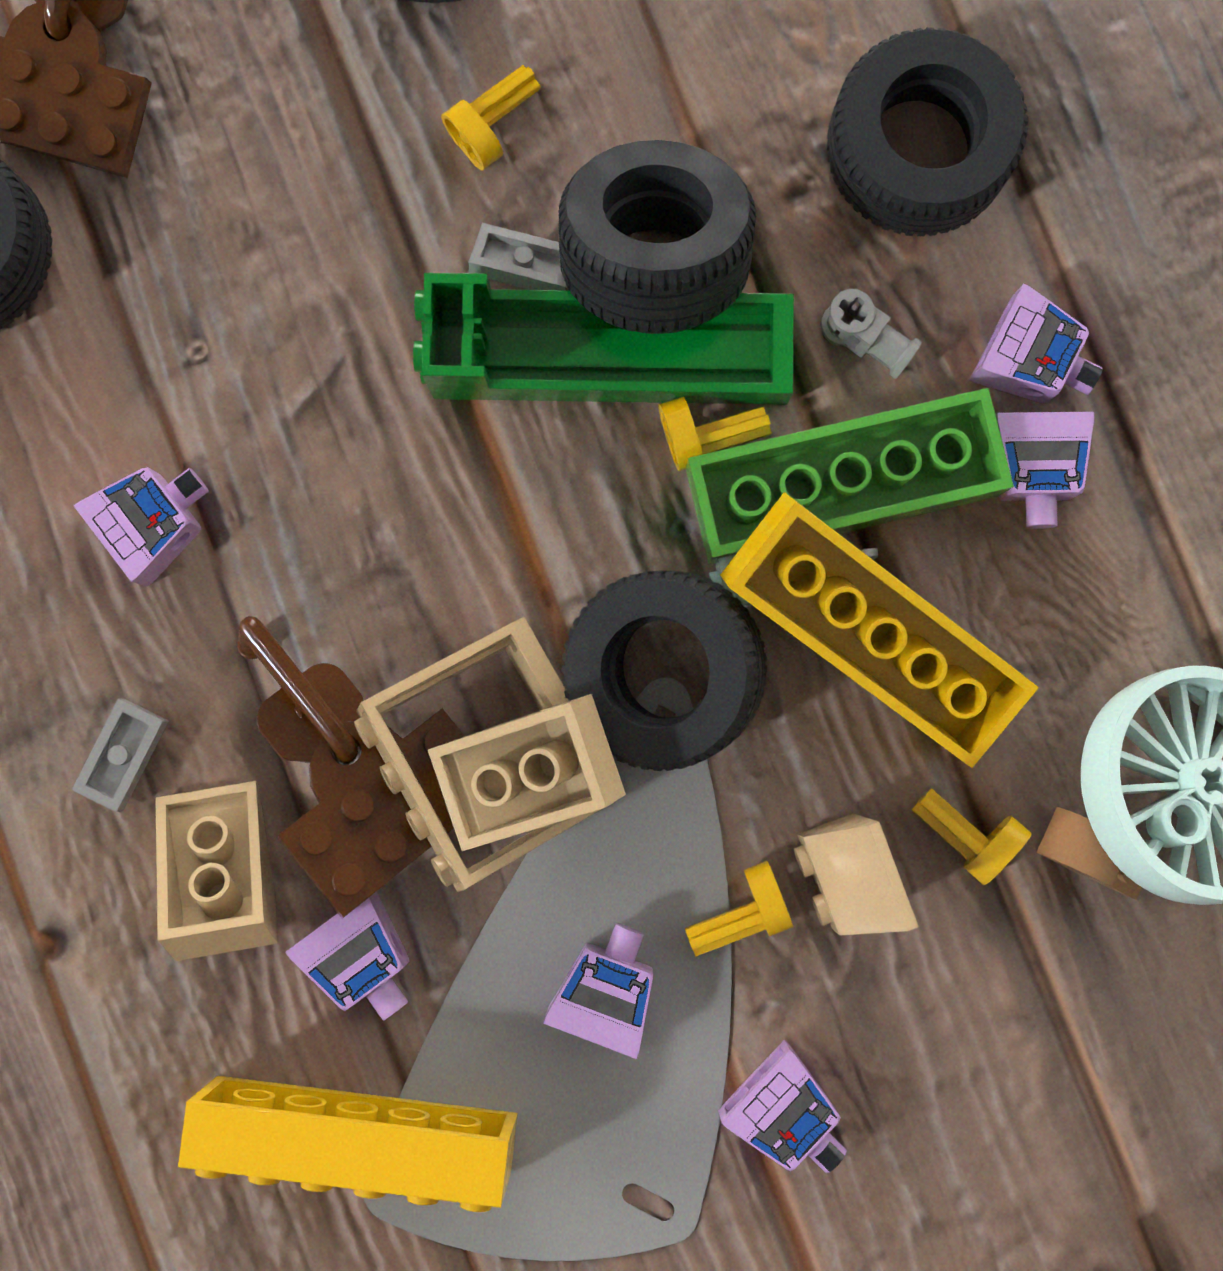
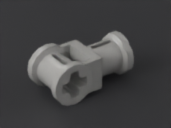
[821,289,922,379]

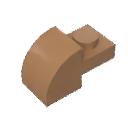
[1036,807,1142,900]

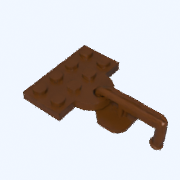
[0,0,152,178]
[237,616,465,919]

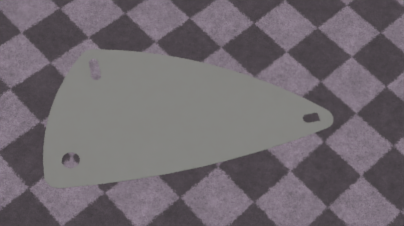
[364,677,732,1261]

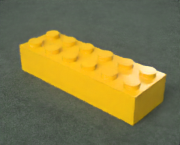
[720,492,1039,768]
[178,1076,518,1212]

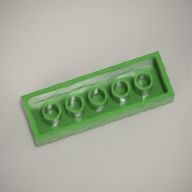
[686,388,1014,565]

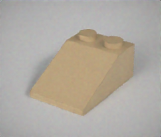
[428,694,626,851]
[156,781,278,961]
[794,813,919,936]

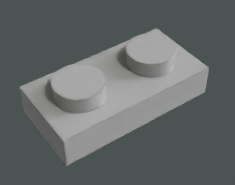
[469,223,567,290]
[72,699,169,812]

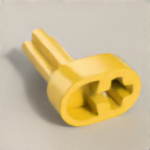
[441,65,541,170]
[658,397,772,471]
[911,788,1032,885]
[685,861,793,957]

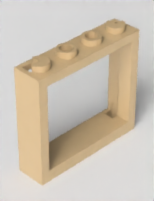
[354,616,601,892]

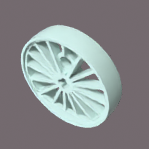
[1081,666,1223,905]

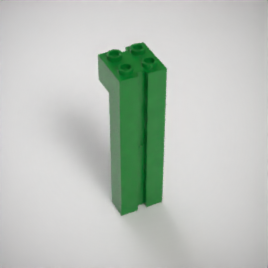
[413,273,794,405]

